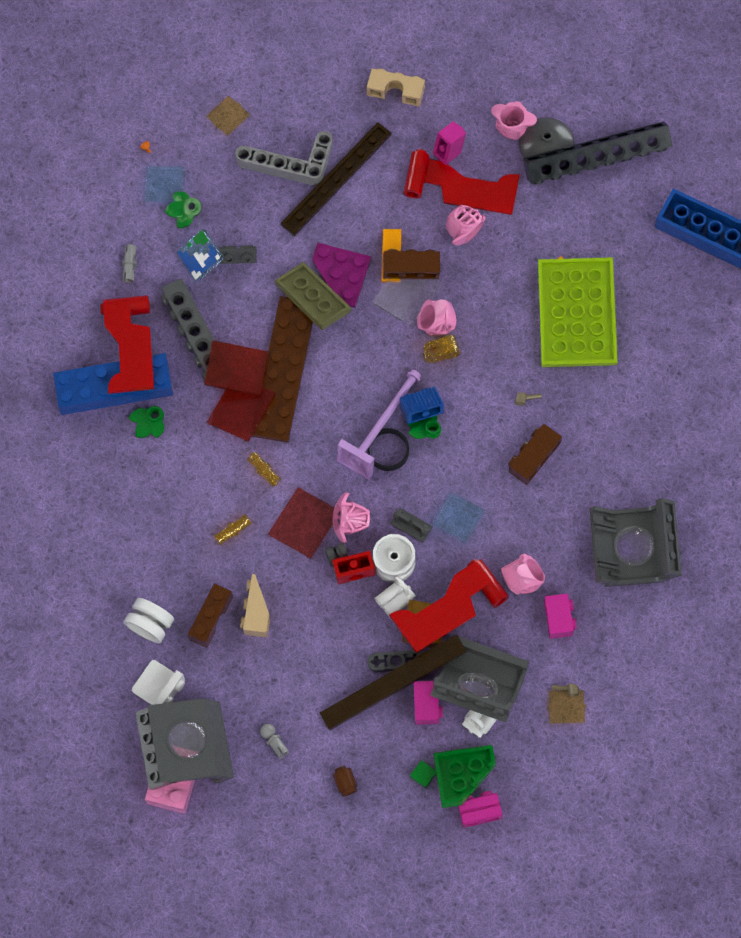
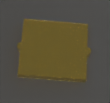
[206,96,250,136]
[547,690,586,724]

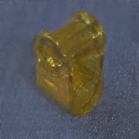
[423,335,461,363]

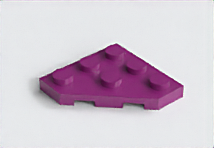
[312,243,371,308]

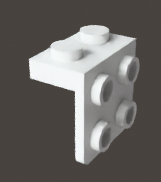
[132,660,185,705]

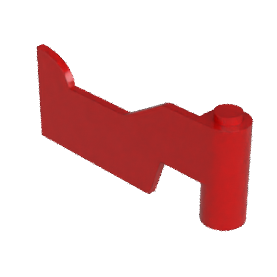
[403,149,520,215]
[100,295,154,394]
[389,559,509,653]

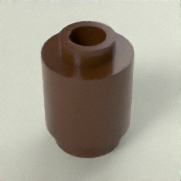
[332,766,358,797]

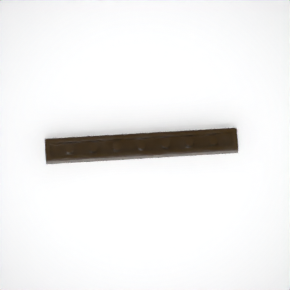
[280,122,392,237]
[320,634,467,730]

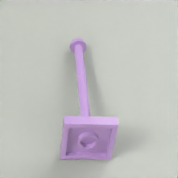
[337,370,421,480]

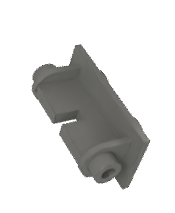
[218,245,257,264]
[390,508,433,543]

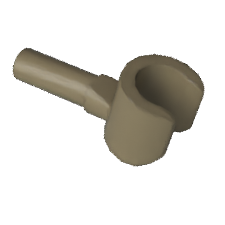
[515,392,542,406]
[552,684,580,697]

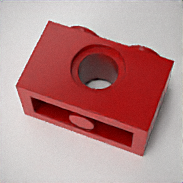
[332,551,375,585]

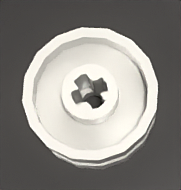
[373,534,415,582]
[123,598,174,644]

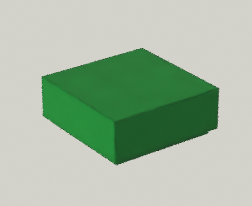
[410,760,436,789]

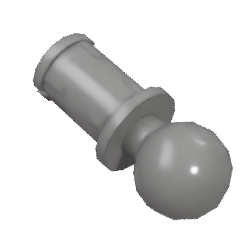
[260,724,289,759]

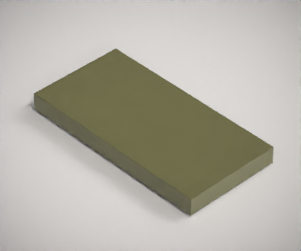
[275,262,351,331]

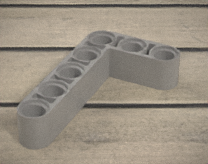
[235,131,333,185]

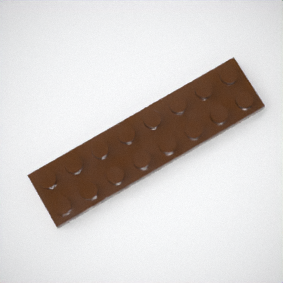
[251,296,313,443]

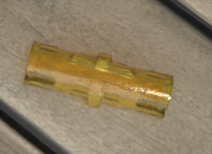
[247,452,281,487]
[213,514,252,546]

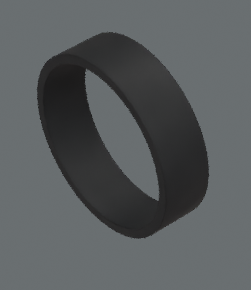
[367,428,409,471]

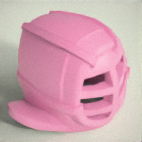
[491,101,537,140]
[446,205,486,246]
[417,299,456,336]
[333,492,370,543]
[501,553,545,595]

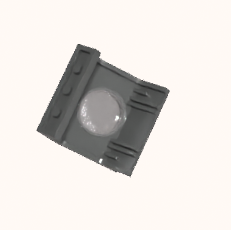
[589,498,682,587]
[430,636,529,723]
[136,698,234,790]

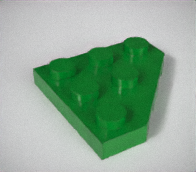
[433,745,496,808]

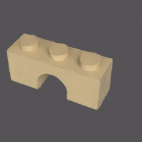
[367,68,425,107]

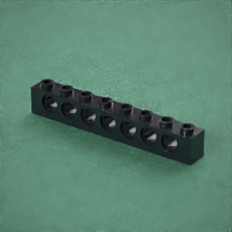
[523,121,672,184]

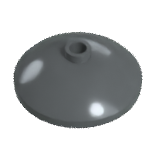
[519,117,574,168]

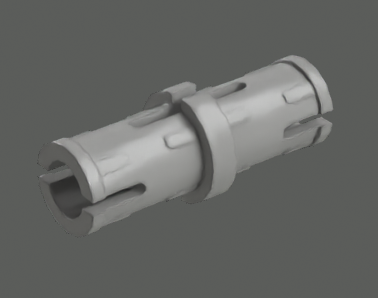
[122,244,137,283]

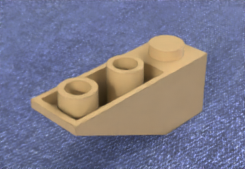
[240,574,270,638]

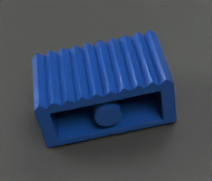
[400,386,444,424]

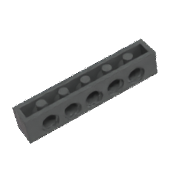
[161,278,232,387]

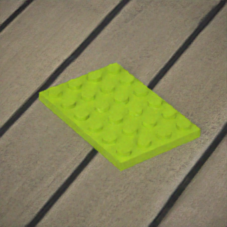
[538,257,618,367]

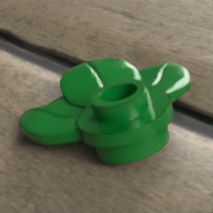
[165,191,202,228]
[129,406,164,438]
[407,416,441,439]

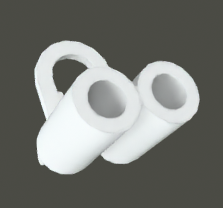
[374,576,416,616]
[462,696,497,738]

